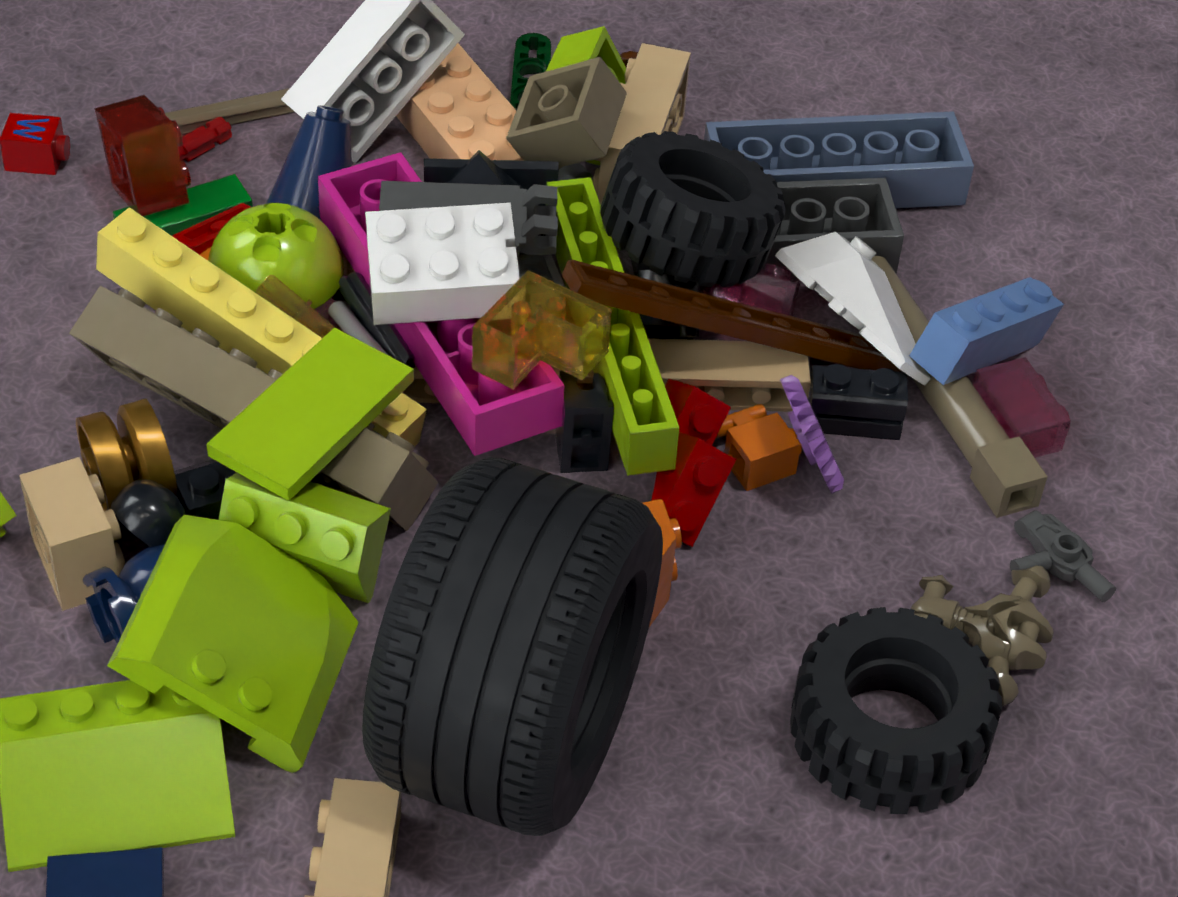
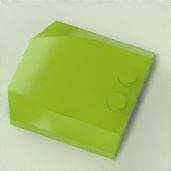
[107,515,359,773]

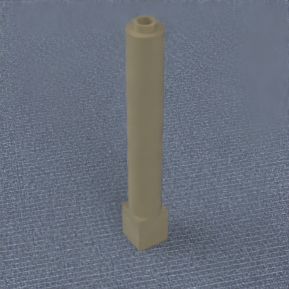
[871,256,1048,518]

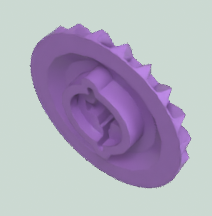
[780,375,844,494]

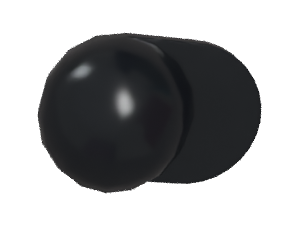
[111,479,185,547]

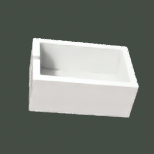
[365,202,520,325]

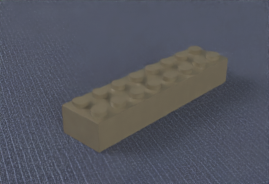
[69,285,438,531]

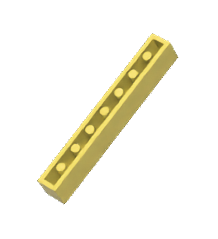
[96,207,427,447]

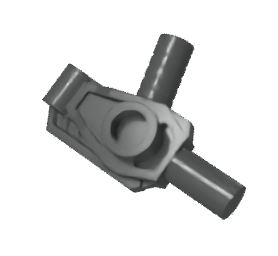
[1010,510,1116,602]

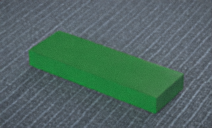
[113,174,253,236]

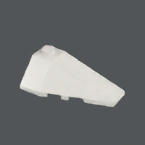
[775,232,931,386]

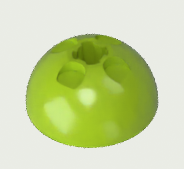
[208,203,344,317]

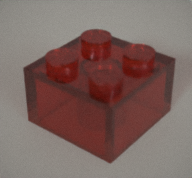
[94,95,191,216]

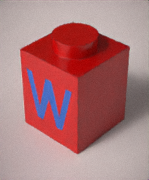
[0,113,70,175]

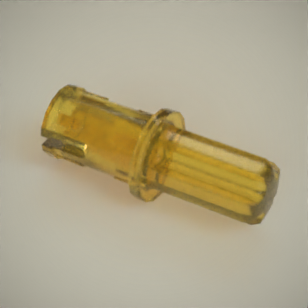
[255,275,340,338]

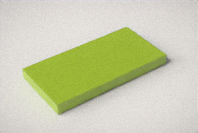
[206,327,414,501]

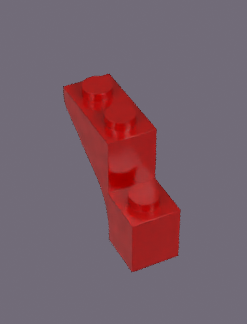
[651,379,737,547]

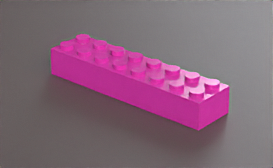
[318,152,565,456]

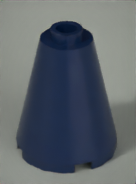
[266,105,352,222]

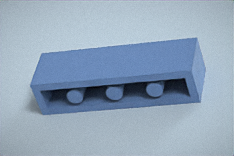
[909,277,1064,385]

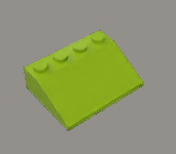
[0,680,235,872]

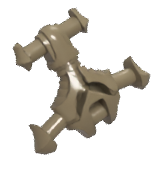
[911,566,1054,707]

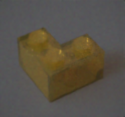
[472,270,612,390]

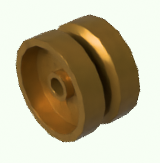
[76,399,178,519]

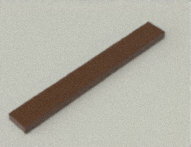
[562,260,902,372]

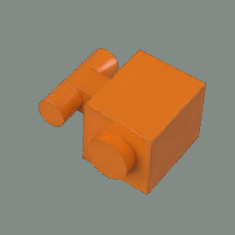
[716,404,802,491]

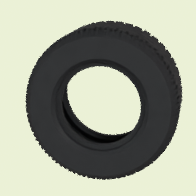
[362,457,663,836]

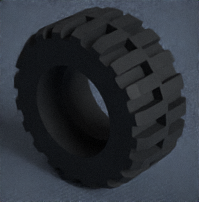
[600,131,786,287]
[790,607,1002,814]

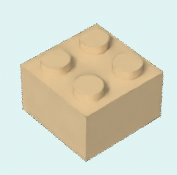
[19,457,125,611]

